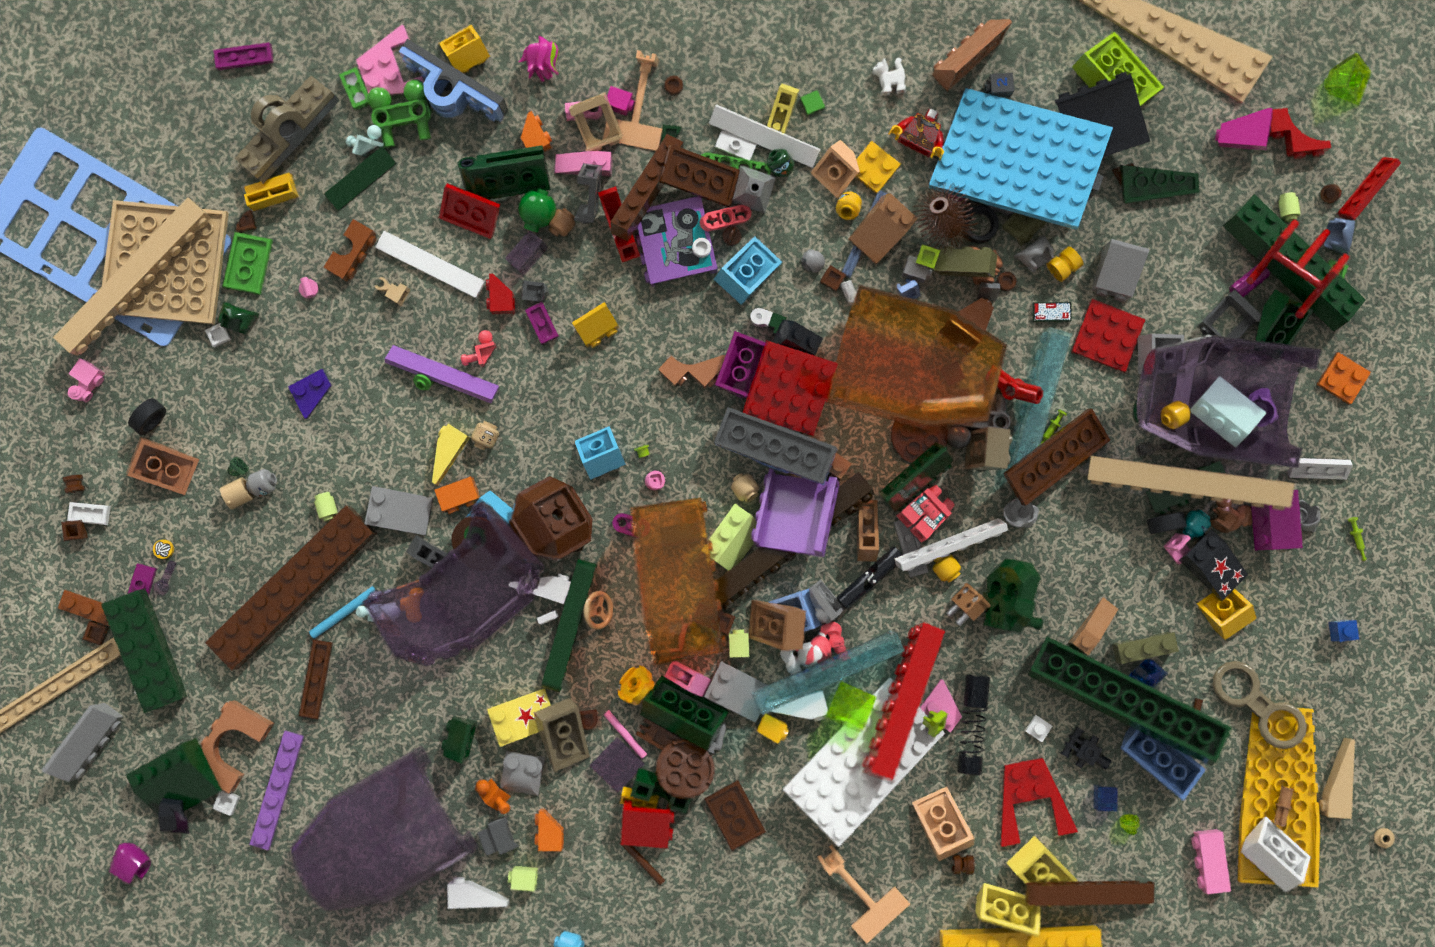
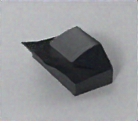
[158,798,189,834]

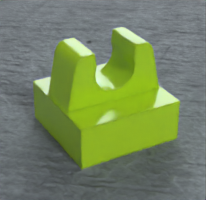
[916,244,940,269]
[922,710,948,737]

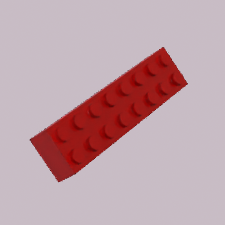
[862,622,945,781]

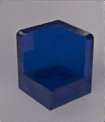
[1094,785,1118,811]

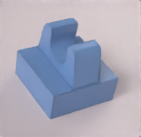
[896,279,921,305]

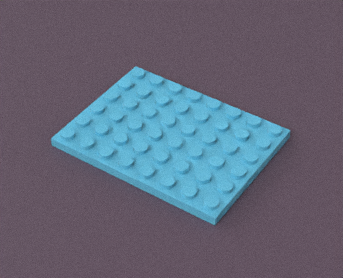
[929,88,1113,230]

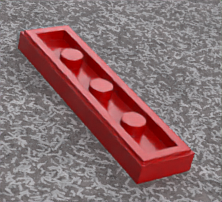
[1337,157,1401,220]

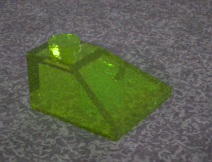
[1324,53,1372,106]
[825,681,877,733]

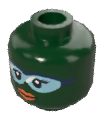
[767,149,795,177]

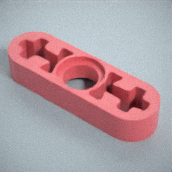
[700,204,752,232]

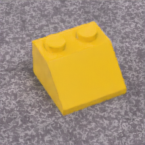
[439,25,490,73]
[572,302,619,348]
[1196,589,1257,640]

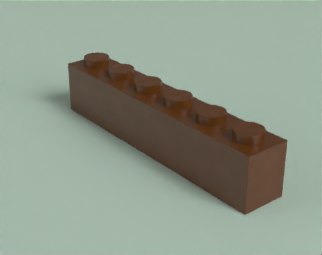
[611,134,684,241]

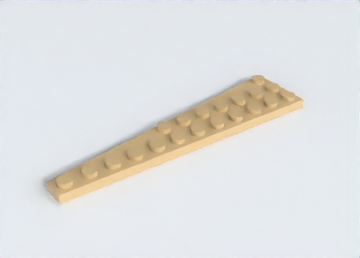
[1078,0,1273,104]

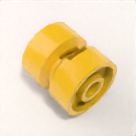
[1047,246,1084,282]

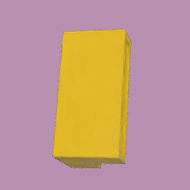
[244,173,299,211]

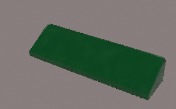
[324,146,397,211]

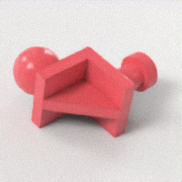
[461,330,497,367]

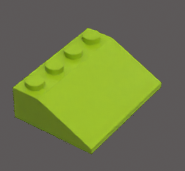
[1072,32,1164,107]

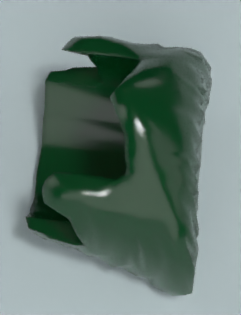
[217,301,260,335]

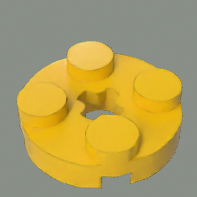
[618,666,654,706]

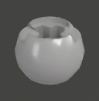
[801,249,825,273]

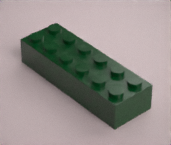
[101,588,187,713]

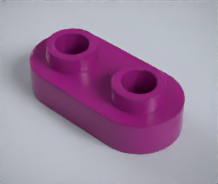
[612,513,650,539]

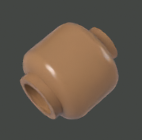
[548,208,575,237]

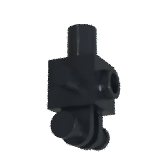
[1060,726,1111,770]

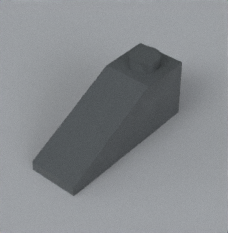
[406,535,469,583]

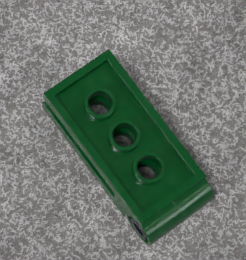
[458,145,551,200]

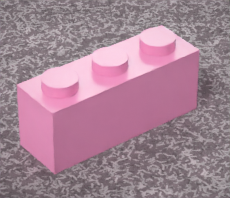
[1192,829,1231,894]

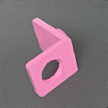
[1163,533,1190,564]

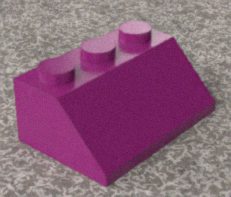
[715,331,765,399]
[1251,490,1303,551]

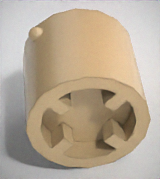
[220,477,254,510]

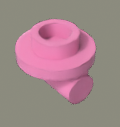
[299,277,318,298]

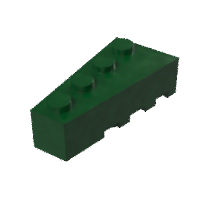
[1145,460,1226,514]

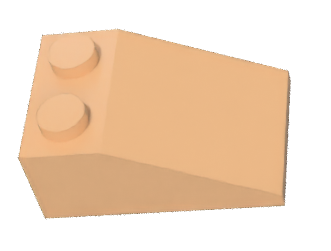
[912,786,974,861]

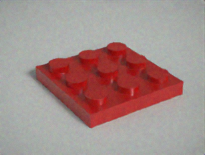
[1071,299,1146,373]

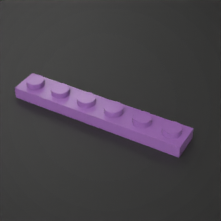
[250,731,304,850]

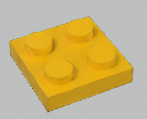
[856,141,901,194]

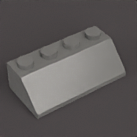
[41,703,123,782]

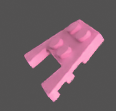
[356,25,424,95]

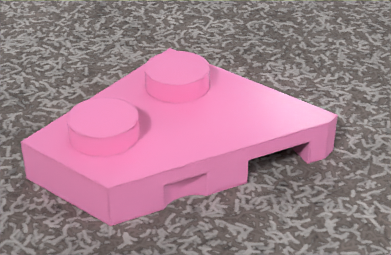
[920,679,962,733]

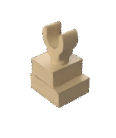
[375,277,410,306]

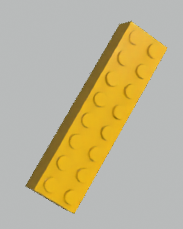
[939,925,1102,947]

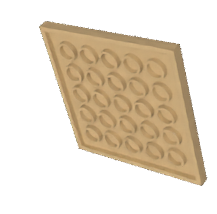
[102,200,229,325]

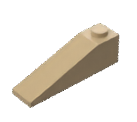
[1319,738,1355,819]

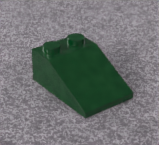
[1254,289,1314,359]

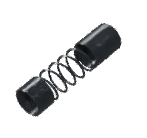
[957,675,991,776]

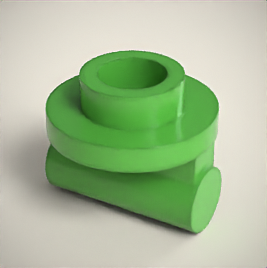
[413,374,434,390]

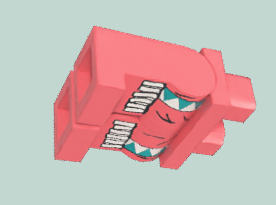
[896,485,955,543]

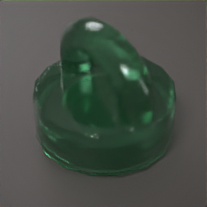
[227,457,249,476]

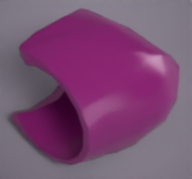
[109,843,151,884]

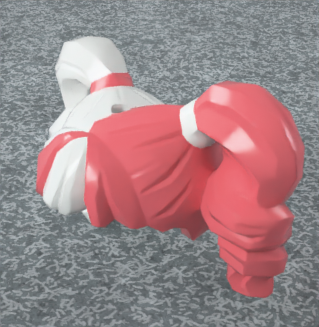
[780,621,846,684]

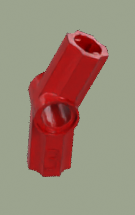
[986,366,1043,404]

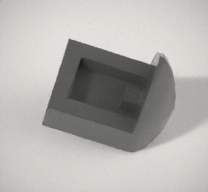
[521,280,549,302]

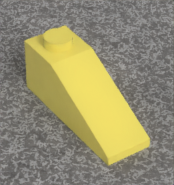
[767,84,799,134]
[432,424,470,485]

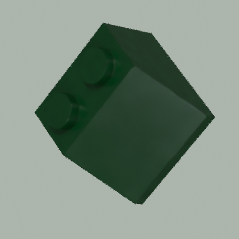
[441,716,478,764]

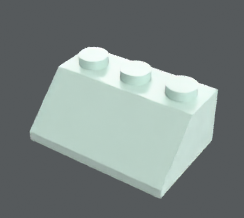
[1190,376,1266,448]

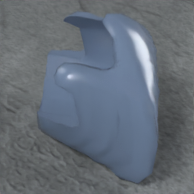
[1324,218,1355,255]

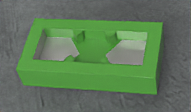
[339,67,369,110]

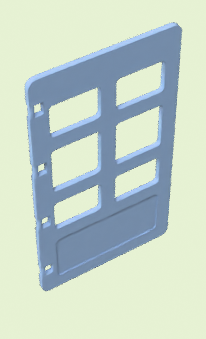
[0,128,231,346]

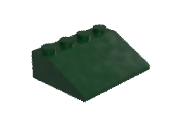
[878,442,954,512]
[126,738,222,815]

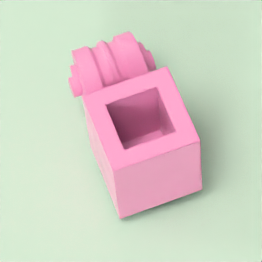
[68,358,105,403]

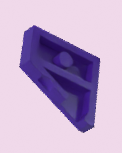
[288,369,332,419]

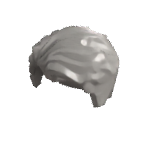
[1003,498,1039,528]

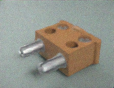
[946,583,990,626]

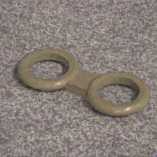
[1213,661,1307,749]

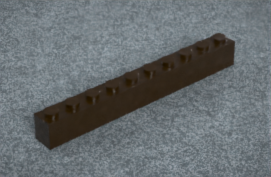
[706,472,874,610]

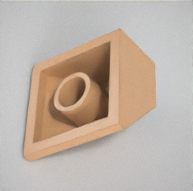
[811,140,860,199]

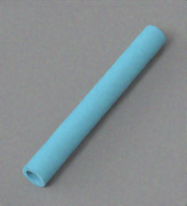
[309,586,378,639]

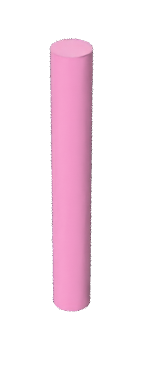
[604,710,647,759]

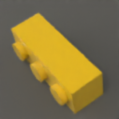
[620,787,659,809]

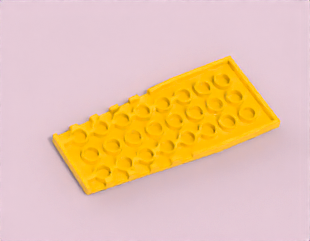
[1237,708,1320,887]

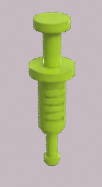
[1037,409,1067,447]
[1347,517,1367,561]

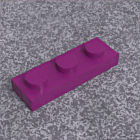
[213,42,274,71]

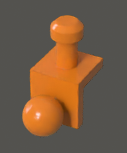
[475,778,511,814]

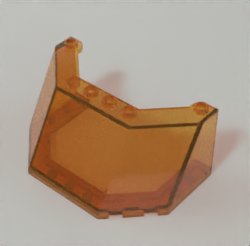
[630,498,727,666]

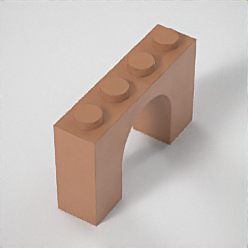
[200,700,274,793]

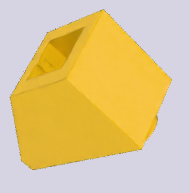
[756,712,789,744]

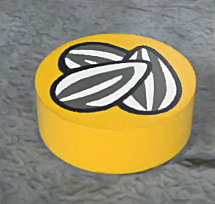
[153,540,174,559]

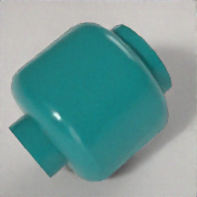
[1183,509,1211,539]

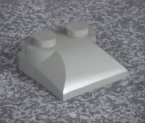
[809,579,845,624]
[500,750,545,796]

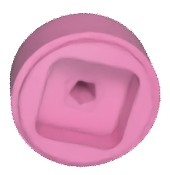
[645,471,665,491]

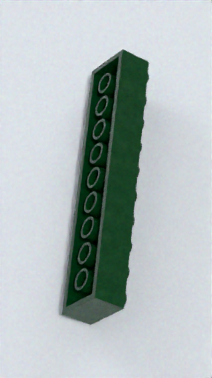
[1028,636,1232,767]

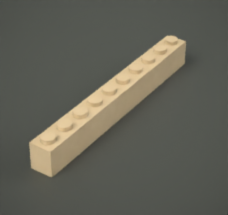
[53,198,211,356]
[1087,456,1294,510]

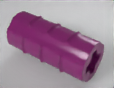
[1229,265,1270,297]

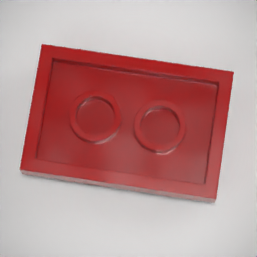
[439,183,500,239]

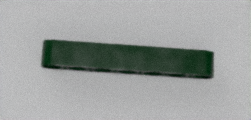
[541,559,597,693]

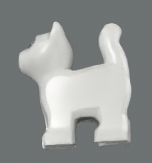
[873,58,906,96]

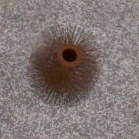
[912,183,977,253]

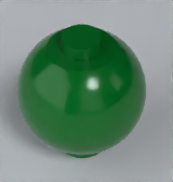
[518,188,556,233]

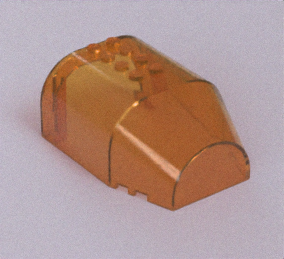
[826,285,1008,428]

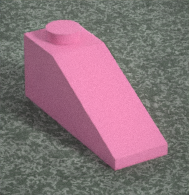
[555,151,612,176]

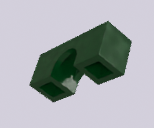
[630,768,692,813]

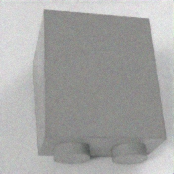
[1091,239,1149,302]

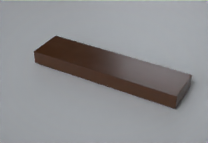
[299,639,333,720]

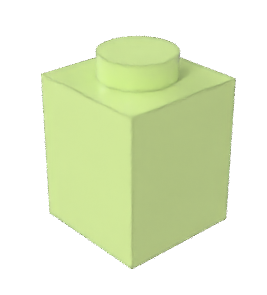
[729,629,749,658]
[508,866,538,891]

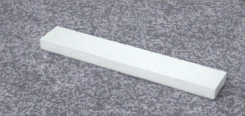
[709,105,820,168]
[375,231,485,299]

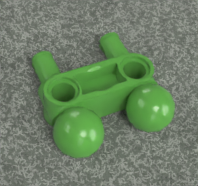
[367,79,431,148]

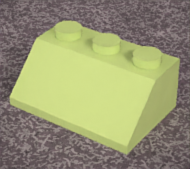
[701,504,757,571]

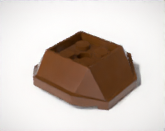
[509,476,593,561]

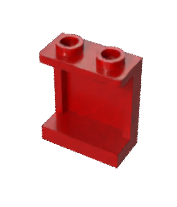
[621,800,674,848]

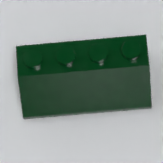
[640,676,729,751]

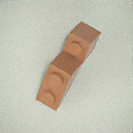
[658,355,725,389]

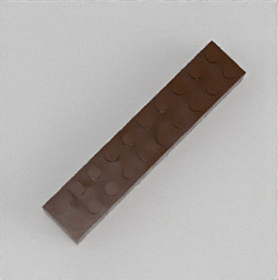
[205,505,377,671]

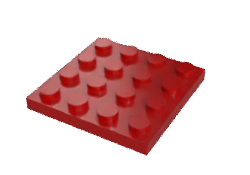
[742,340,838,436]

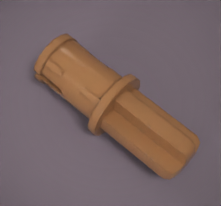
[1274,786,1294,827]

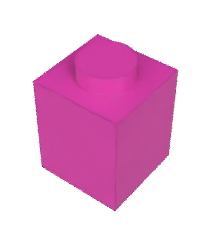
[607,86,635,116]

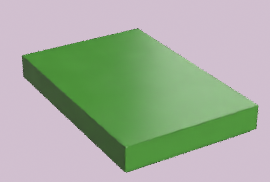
[222,232,273,295]

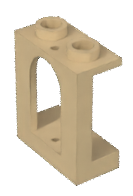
[569,92,622,151]

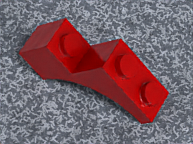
[1269,108,1331,159]
[598,186,640,263]

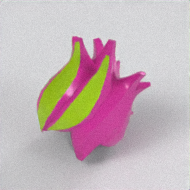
[518,35,559,82]

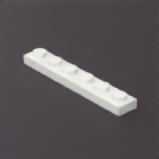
[894,518,1008,571]

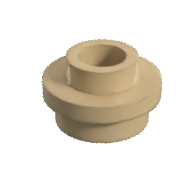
[1374,828,1395,848]

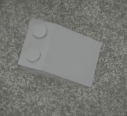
[365,486,433,535]
[704,662,772,723]

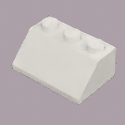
[1241,817,1310,892]

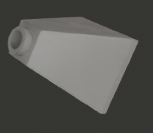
[732,165,776,213]

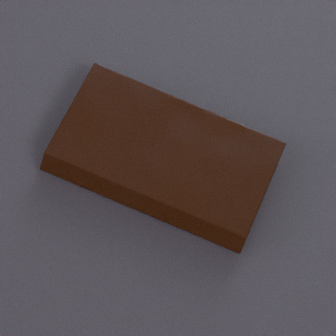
[704,780,766,851]

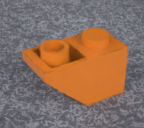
[521,111,552,152]
[535,809,564,851]

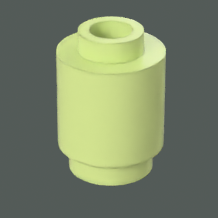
[1278,192,1301,222]
[314,492,338,522]

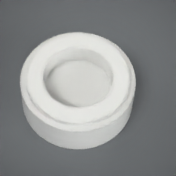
[692,238,711,258]

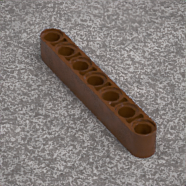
[1026,881,1154,906]

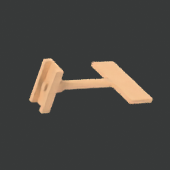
[603,50,662,151]
[818,844,910,943]

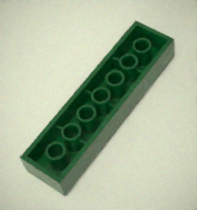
[1223,194,1366,332]

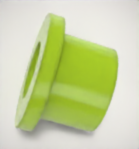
[634,444,650,458]

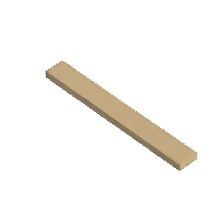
[0,637,121,733]

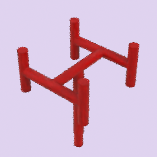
[1246,220,1350,318]

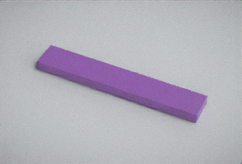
[385,345,499,403]

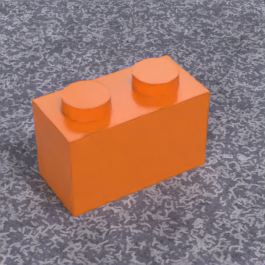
[435,476,480,514]

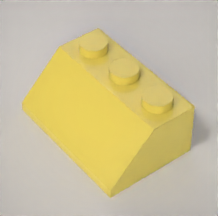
[975,883,1041,937]

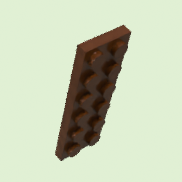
[1003,409,1110,506]

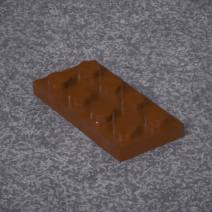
[659,144,740,207]

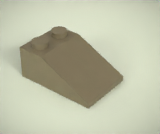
[964,427,1012,470]
[534,698,590,772]

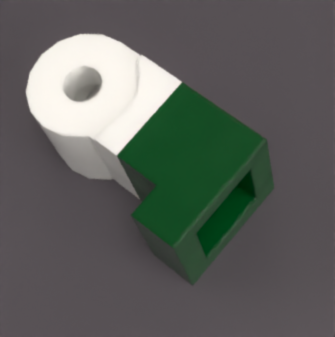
[751,308,787,336]

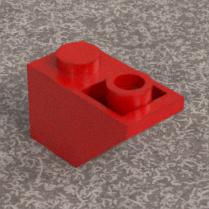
[486,273,515,314]

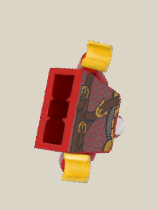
[888,109,944,161]

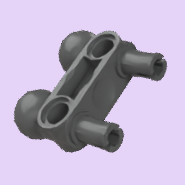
[947,389,1011,449]

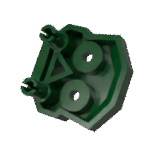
[983,558,1043,633]

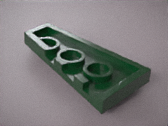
[1120,165,1200,203]

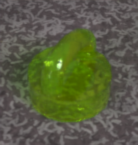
[1119,814,1140,835]

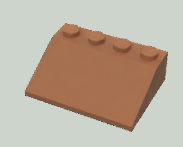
[932,19,1012,91]

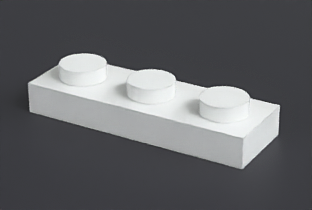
[1288,458,1352,480]

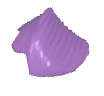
[1248,388,1279,427]

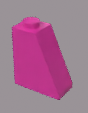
[1215,108,1273,151]

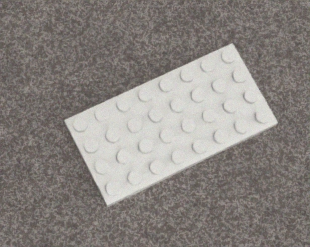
[782,678,945,847]

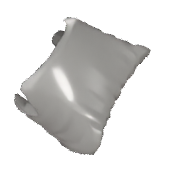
[1014,235,1055,272]
[1299,499,1321,532]

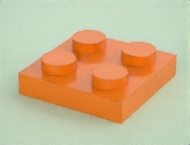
[1317,352,1371,405]

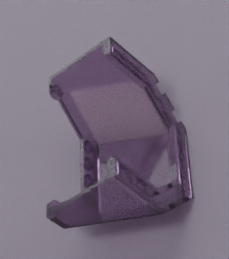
[363,501,545,666]

